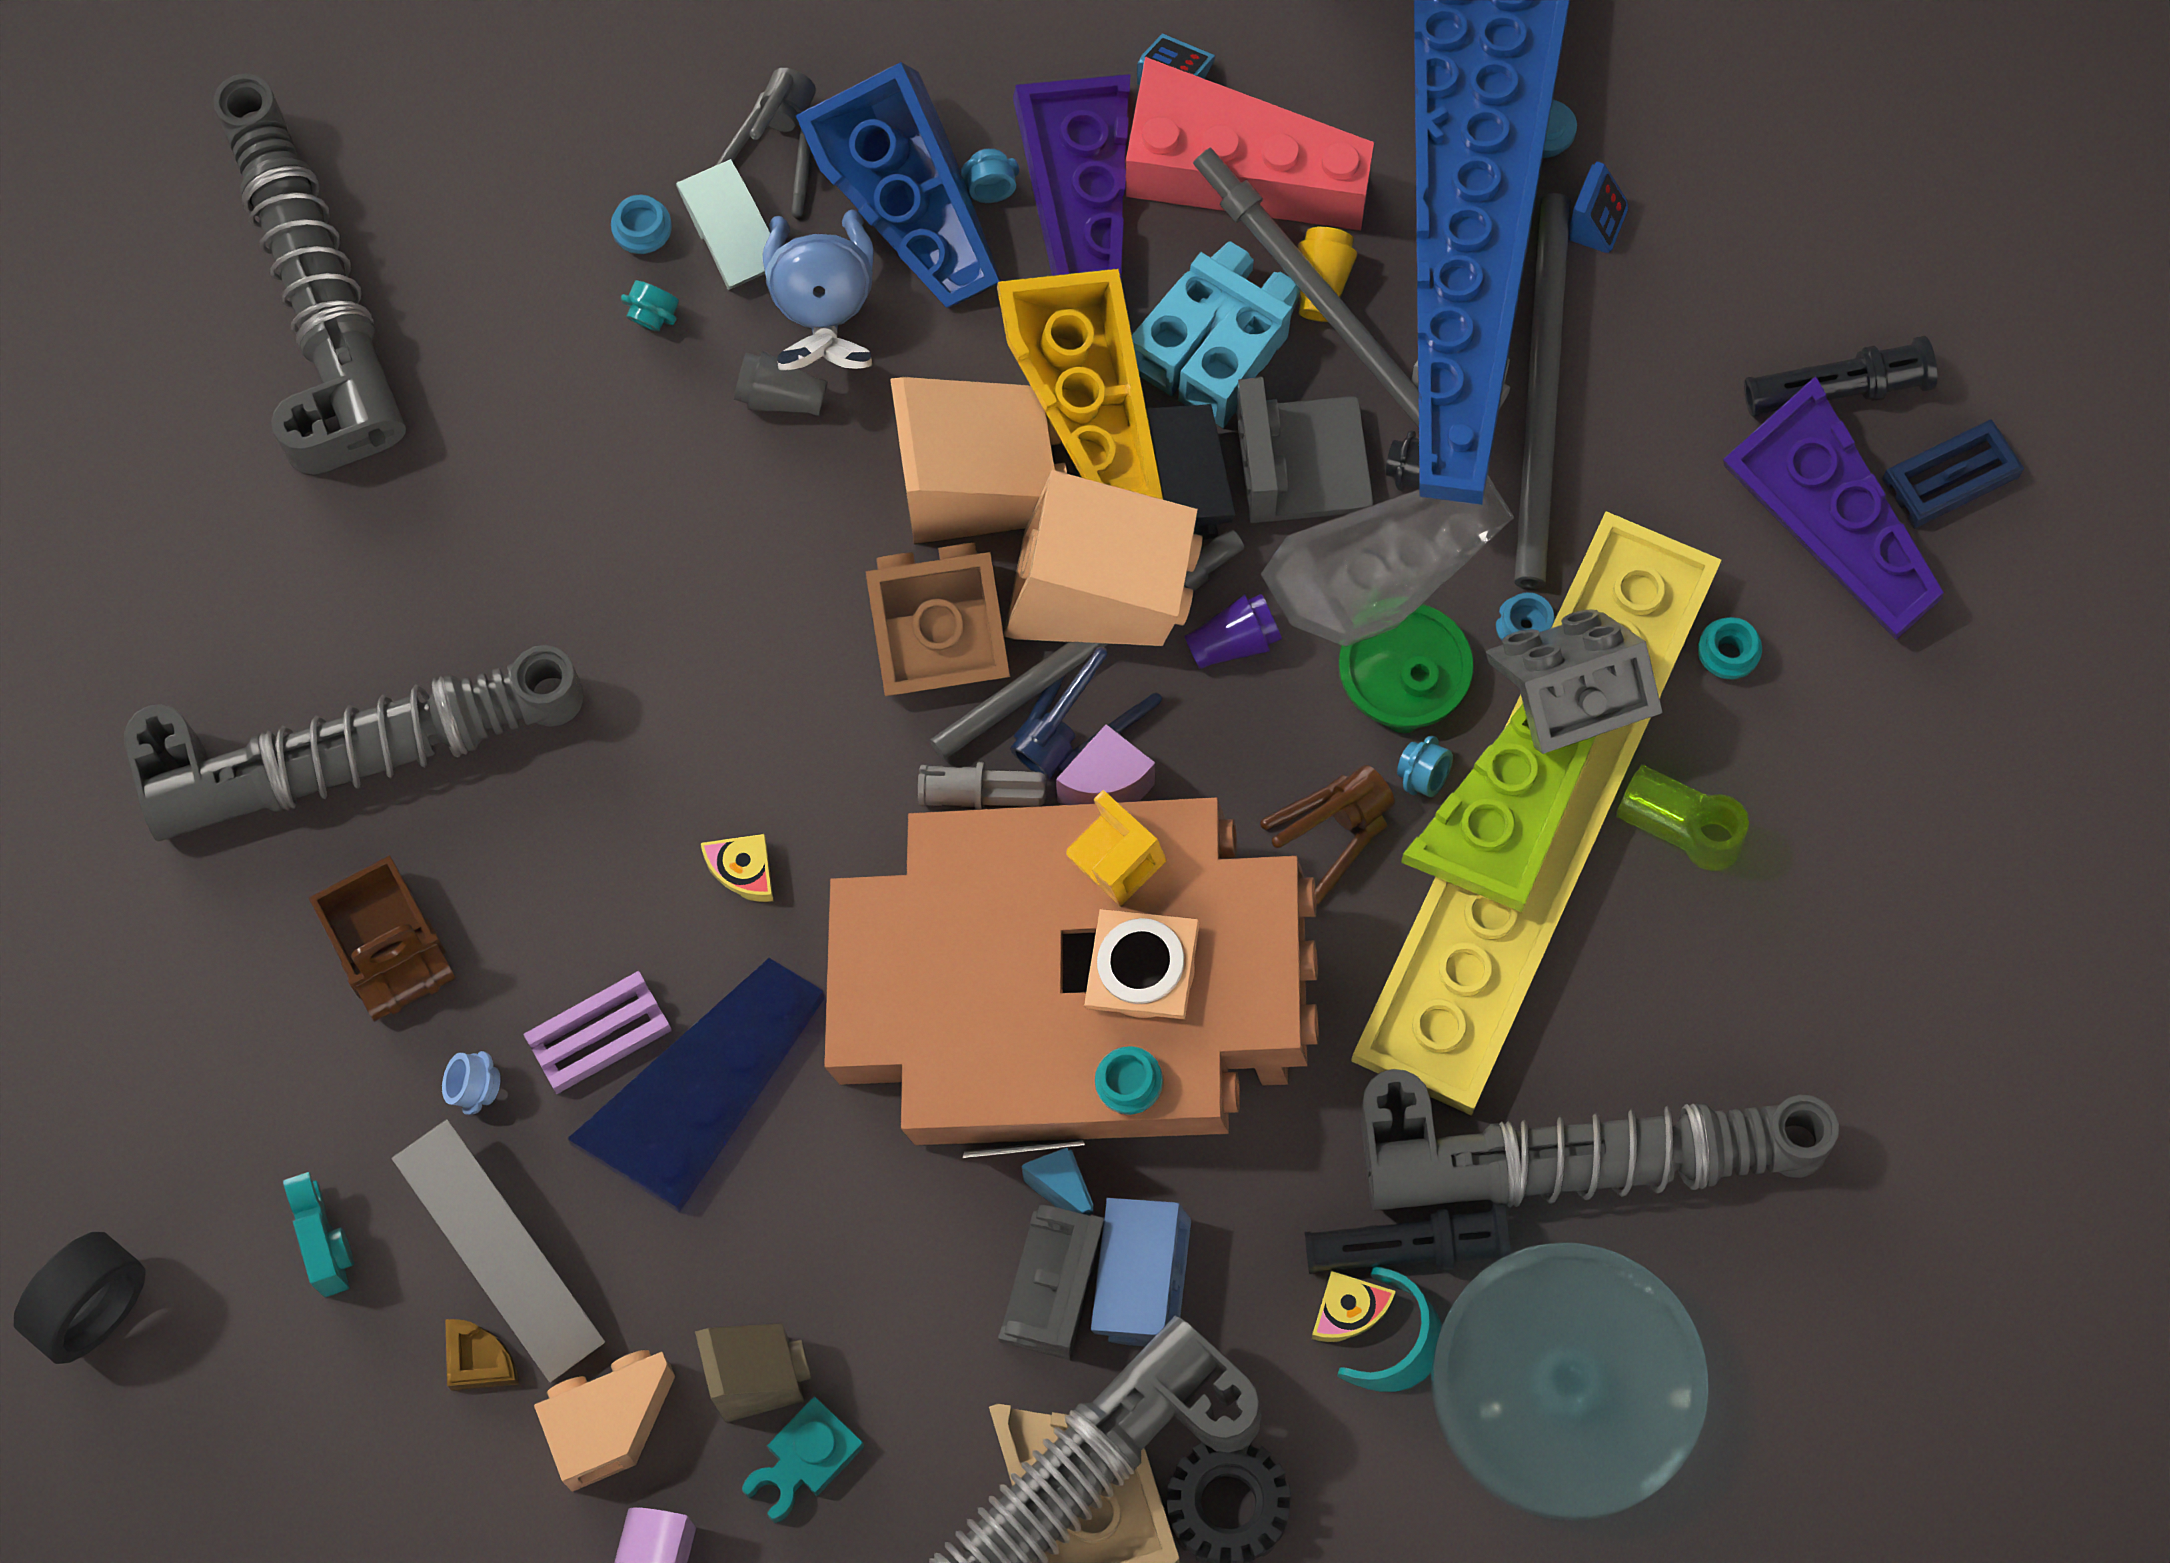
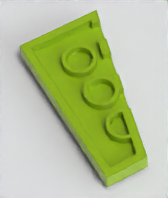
[1401,703,1596,912]

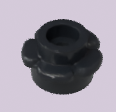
[1386,431,1419,491]

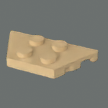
[989,1404,1180,1563]

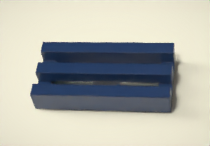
[1882,419,2024,529]

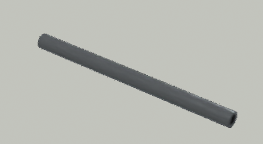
[1514,193,1571,589]

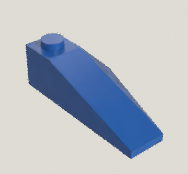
[795,62,1002,308]

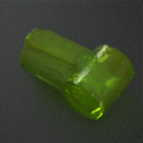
[1616,764,1749,871]

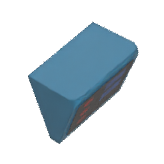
[1137,33,1215,85]

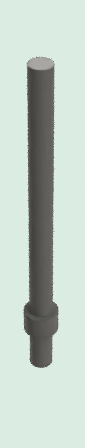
[1193,147,1419,428]
[930,529,1244,760]

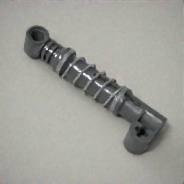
[213,73,406,475]
[124,645,584,842]
[1360,1069,1839,1211]

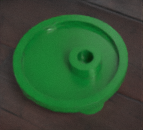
[1339,602,1473,733]

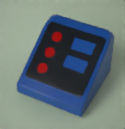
[1568,161,1628,253]

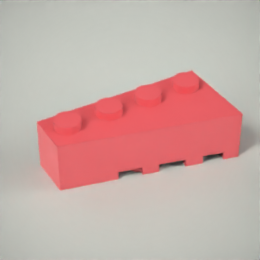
[1126,57,1374,231]

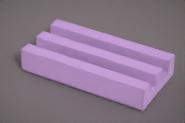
[523,971,672,1094]

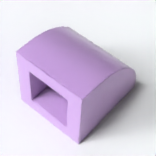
[1056,725,1155,805]
[614,1508,696,1563]

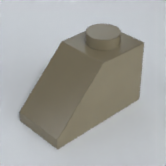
[695,1324,811,1423]

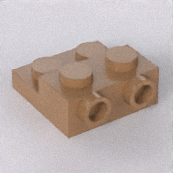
[865,543,1010,696]

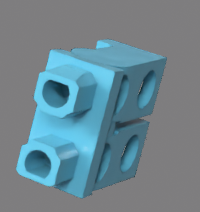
[1132,241,1300,429]

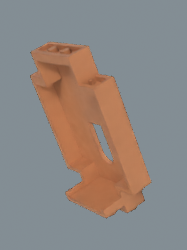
[825,797,1319,1145]

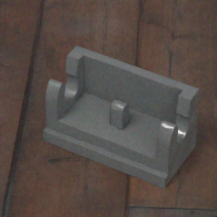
[998,1205,1104,1361]

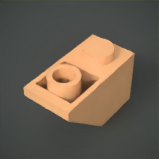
[534,1350,675,1492]

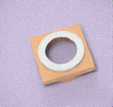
[1084,909,1200,1019]

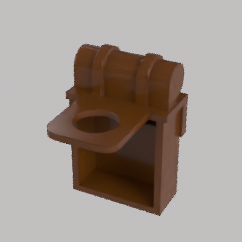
[309,855,456,1022]

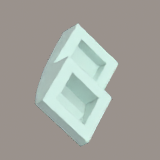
[676,159,770,290]

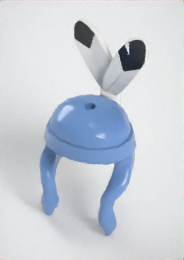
[762,209,874,370]

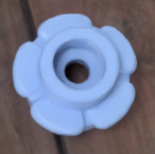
[442,1051,500,1115]

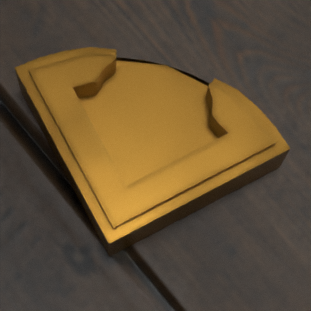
[445,1319,519,1390]

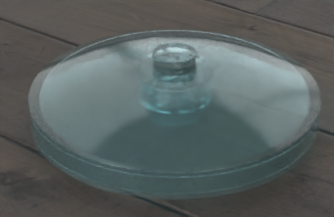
[1431,1243,1708,1521]

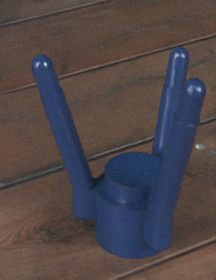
[1010,647,1162,780]

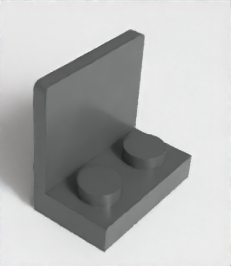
[1236,377,1373,523]
[1486,609,1663,754]

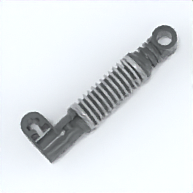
[928,1316,1262,1563]

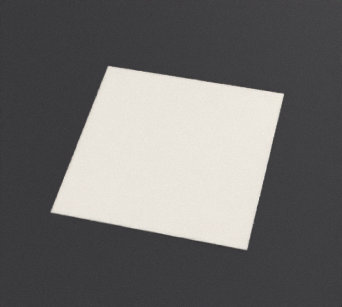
[963,1139,1085,1158]

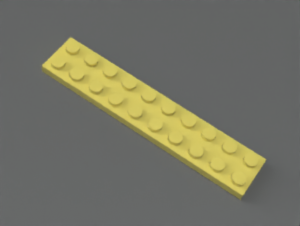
[1351,511,1721,1116]

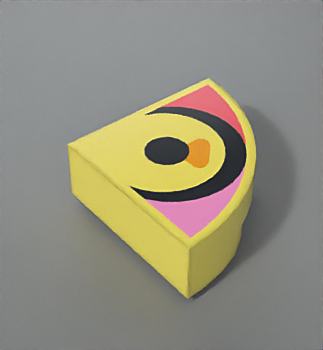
[701,834,774,902]
[1311,1271,1396,1342]

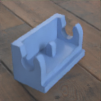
[1091,1198,1191,1346]

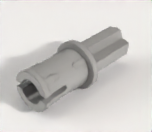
[918,762,1046,810]

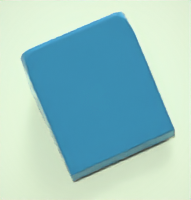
[1022,1147,1094,1216]

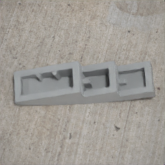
[391,1119,605,1382]

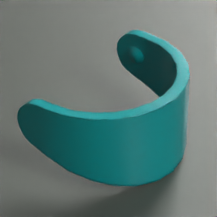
[1337,1267,1444,1392]

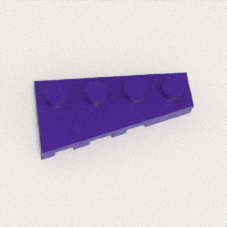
[1013,74,1131,278]
[1723,376,1944,640]

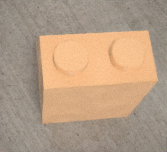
[890,377,1067,544]
[1003,470,1202,646]

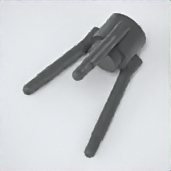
[715,68,816,219]

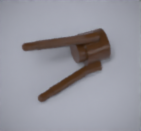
[1260,765,1395,906]

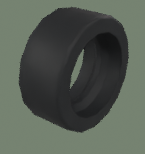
[13,1232,146,1364]

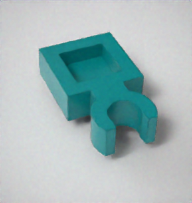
[283,1172,354,1298]
[742,1396,864,1523]

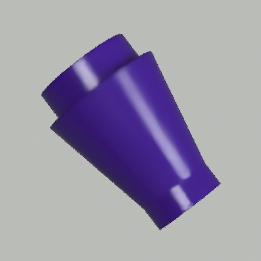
[1184,594,1282,670]

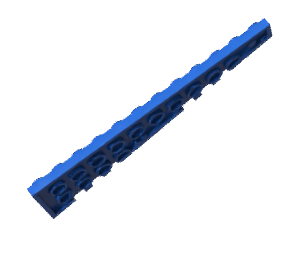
[1414,0,1570,505]

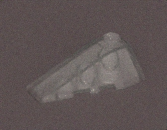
[1261,476,1514,647]

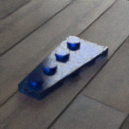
[567,958,825,1213]

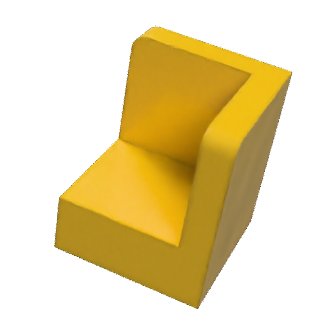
[1066,790,1167,907]

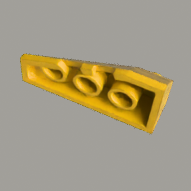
[997,269,1163,500]

